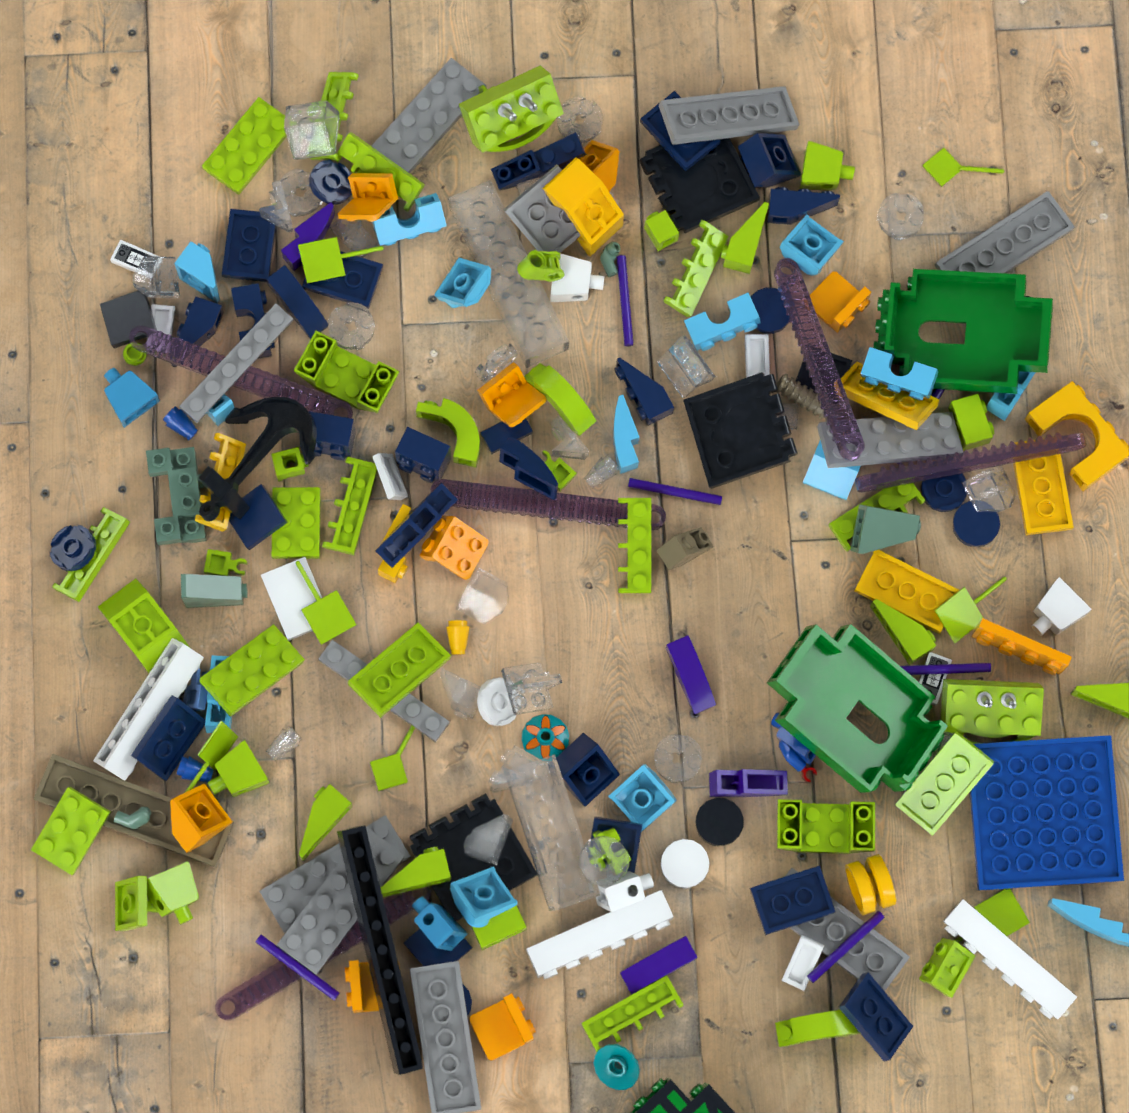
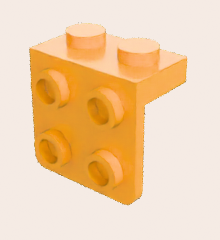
[338,173,398,222]
[805,271,872,333]
[477,362,547,427]
[419,515,489,580]
[345,960,400,1013]
[469,993,536,1061]

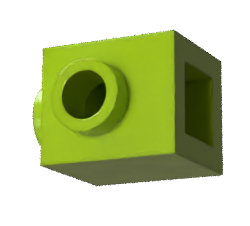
[644,210,679,251]

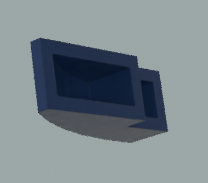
[266,265,329,339]
[499,435,558,500]

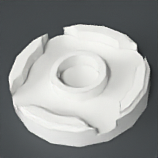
[477,677,520,726]
[661,839,709,889]

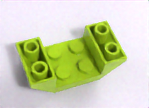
[294,331,400,413]
[98,578,190,673]
[777,799,875,854]

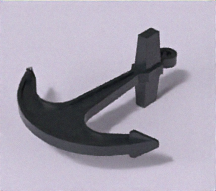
[198,397,317,522]

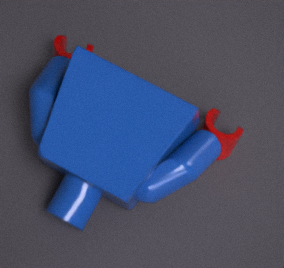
[771,713,817,782]

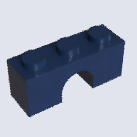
[231,283,275,359]

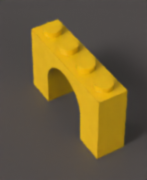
[1025,381,1129,492]

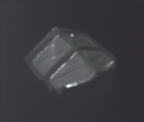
[133,256,180,298]
[962,466,1017,512]
[456,568,509,624]

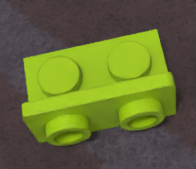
[919,938,976,998]

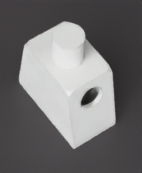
[550,253,605,302]
[1031,577,1091,636]
[591,871,654,912]

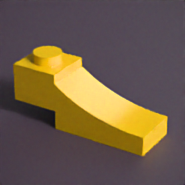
[378,504,412,583]

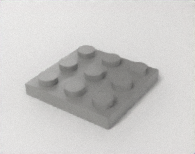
[503,165,581,253]

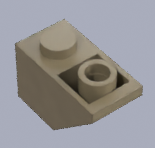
[657,527,714,570]

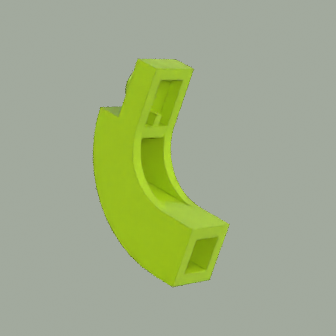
[524,363,597,436]
[416,398,480,468]
[775,1010,860,1047]

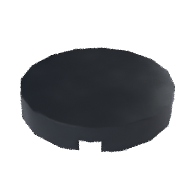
[695,798,744,846]

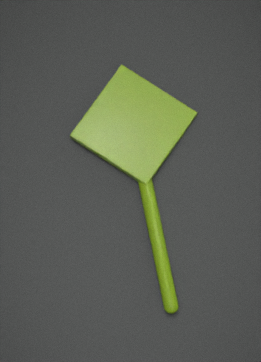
[922,148,1005,187]
[370,725,415,791]

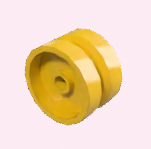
[845,854,896,916]

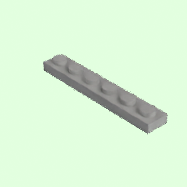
[179,304,293,423]
[318,640,450,742]

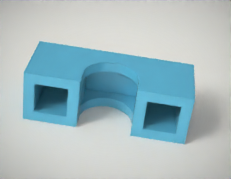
[372,193,447,246]
[684,293,761,351]
[860,347,938,400]

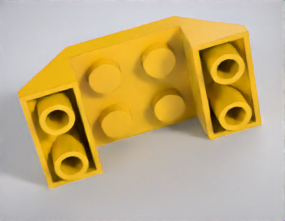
[543,158,624,257]

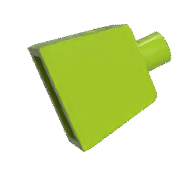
[800,141,855,190]
[207,740,270,797]
[147,861,199,925]

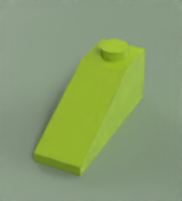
[721,202,769,274]
[870,599,936,666]
[1071,683,1129,719]
[299,784,353,861]
[380,847,451,898]

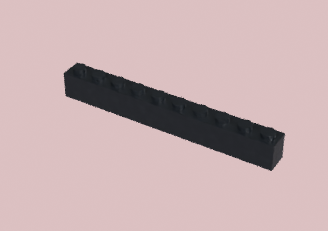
[337,825,423,1075]

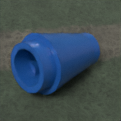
[163,406,198,441]
[176,756,214,782]

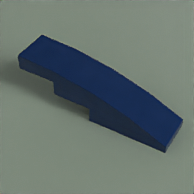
[375,483,458,568]

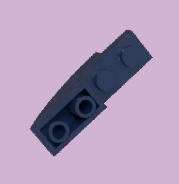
[491,132,586,190]

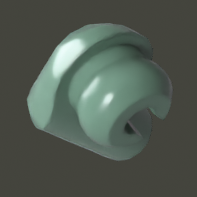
[600,242,621,277]
[114,806,151,829]

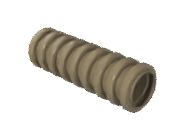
[776,374,839,422]

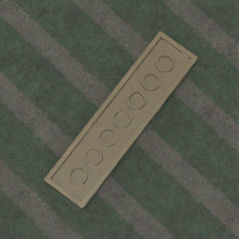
[34,754,234,868]

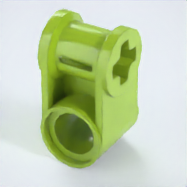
[517,250,565,282]

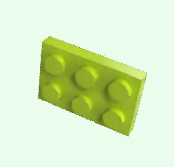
[271,487,321,559]
[31,787,111,875]

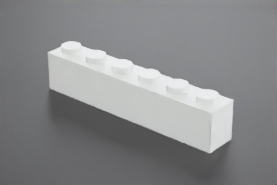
[93,638,204,781]
[526,890,673,980]
[943,899,1077,1019]

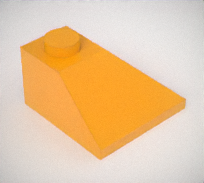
[579,140,620,192]
[170,783,233,853]

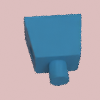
[104,368,160,428]
[412,897,468,951]

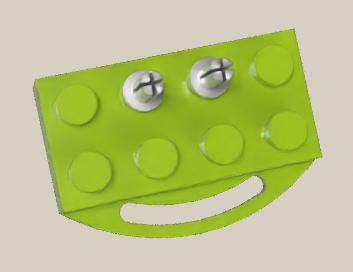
[459,65,564,153]
[940,679,1044,744]

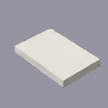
[261,557,322,641]

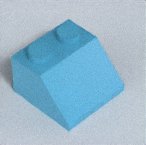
[174,241,220,303]
[803,440,861,500]

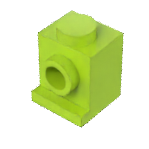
[271,447,309,482]

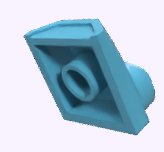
[780,215,844,275]
[434,258,491,308]
[608,764,677,832]
[450,867,518,928]

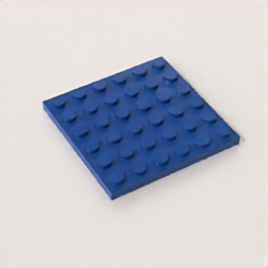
[970,735,1124,890]

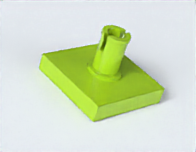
[115,876,158,931]

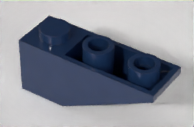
[767,187,840,225]
[168,296,224,368]
[614,357,674,426]

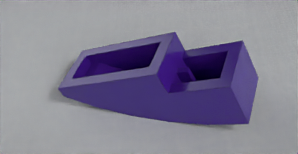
[281,202,335,271]
[666,635,716,715]
[709,769,788,797]
[620,936,698,995]

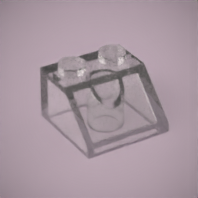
[284,100,340,160]

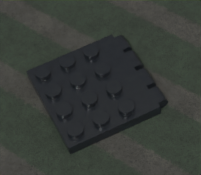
[639,138,760,233]
[683,372,798,489]
[409,793,538,921]

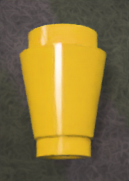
[446,620,470,655]

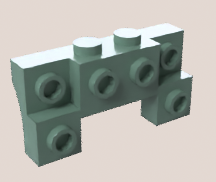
[146,447,207,546]

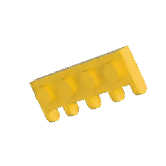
[195,433,246,532]

